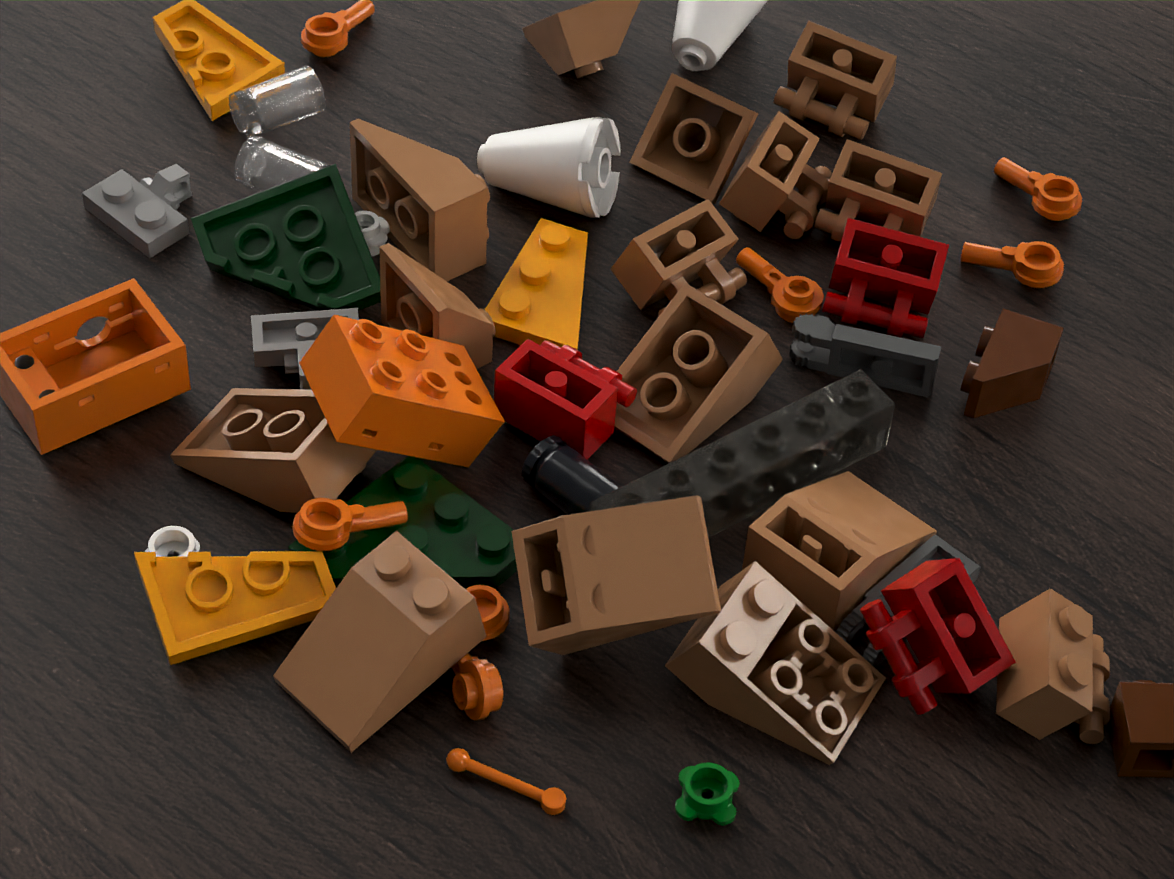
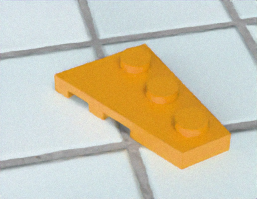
[153,0,285,121]
[485,218,588,350]
[134,551,336,665]

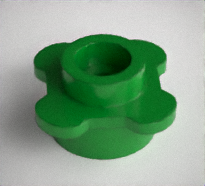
[675,762,740,825]

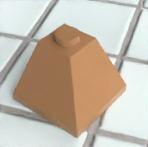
[522,0,640,78]
[629,73,758,204]
[379,243,496,369]

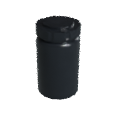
[521,435,629,515]

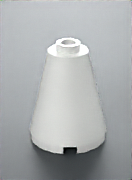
[672,0,768,71]
[477,117,620,218]

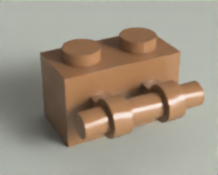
[774,21,897,140]
[719,111,832,239]
[814,139,942,243]
[611,199,747,316]
[996,588,1110,744]

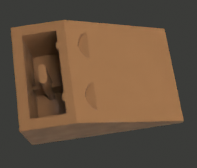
[742,471,937,632]
[511,496,721,655]
[665,561,886,765]

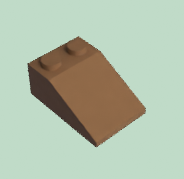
[349,119,490,281]
[614,283,783,467]
[170,388,377,513]
[273,531,487,753]

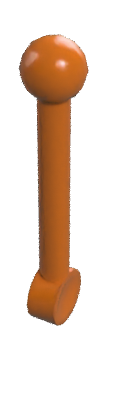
[446,748,566,815]

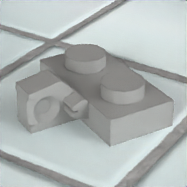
[82,164,192,259]
[251,308,359,390]

